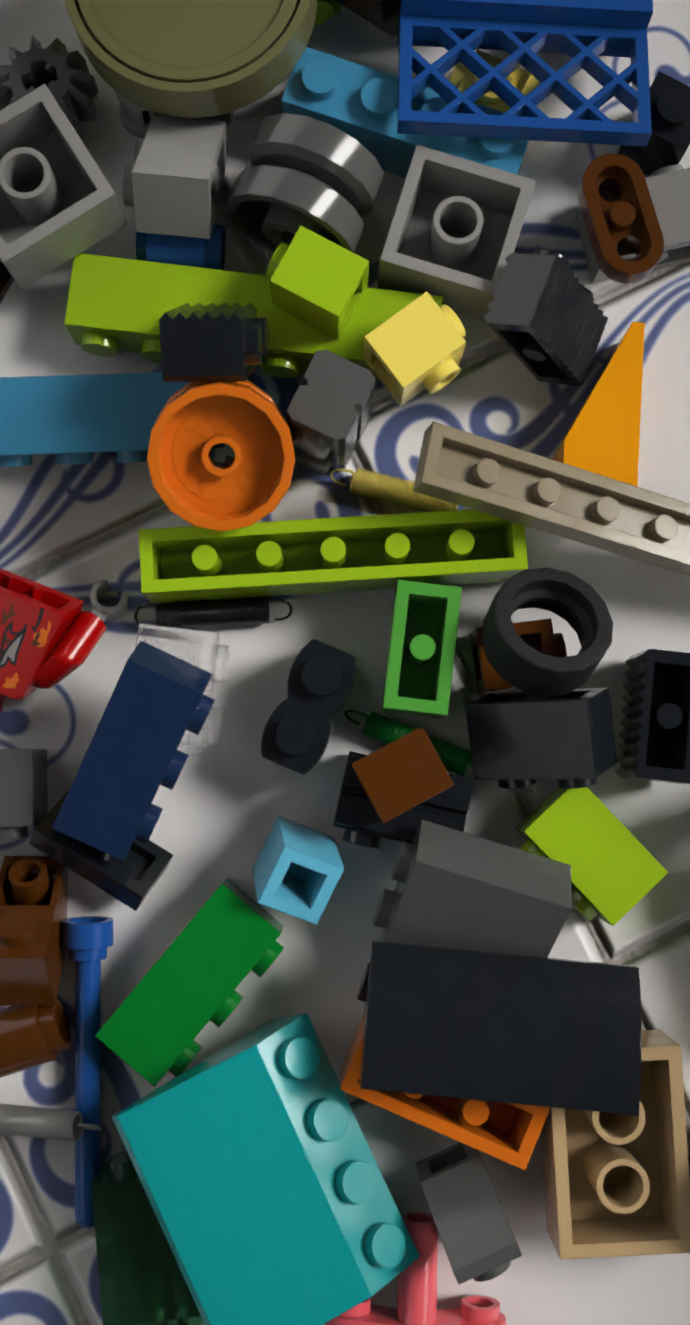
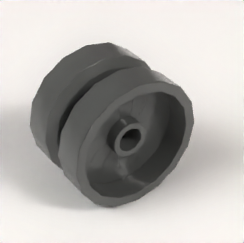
[227,113,384,253]

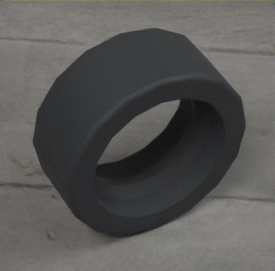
[481,567,613,697]

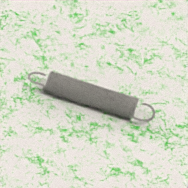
[0,1103,103,1142]

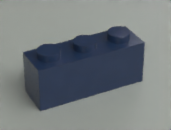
[52,641,215,861]

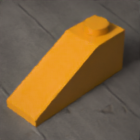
[549,322,645,487]

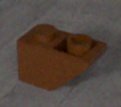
[0,856,68,1006]

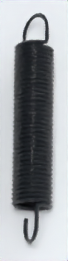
[134,597,293,630]

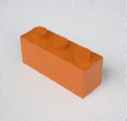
[340,1013,551,1170]

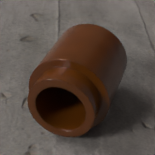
[0,999,71,1078]

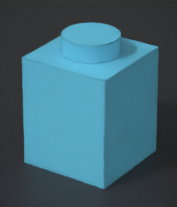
[252,816,344,925]

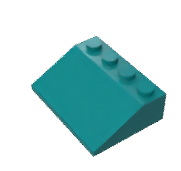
[112,1013,420,1325]

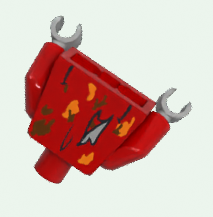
[0,568,128,714]

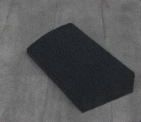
[360,941,642,1116]

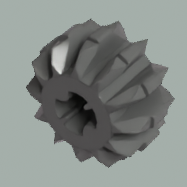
[0,36,98,140]

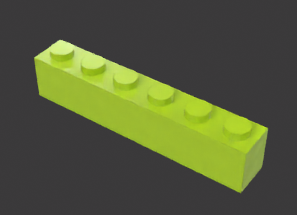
[64,253,443,387]
[138,509,528,603]

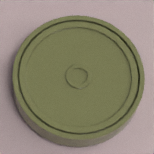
[64,0,318,118]

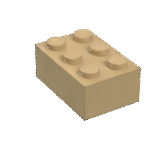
[541,1029,690,1259]

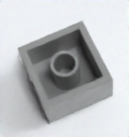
[0,84,127,289]
[377,144,536,322]

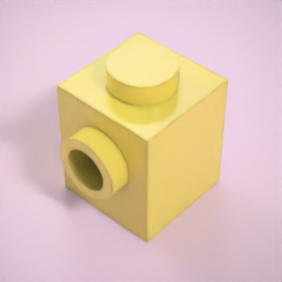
[363,291,466,407]

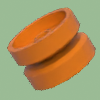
[147,380,296,531]

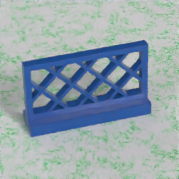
[397,0,653,147]

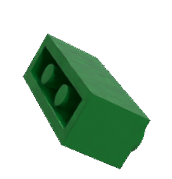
[95,878,284,1087]

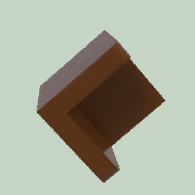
[351,728,454,824]

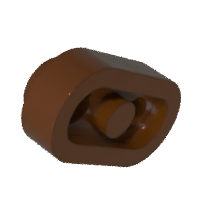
[577,154,664,284]

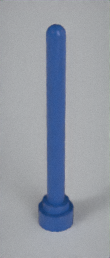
[62,916,114,1229]

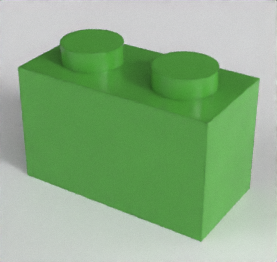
[380,580,462,719]

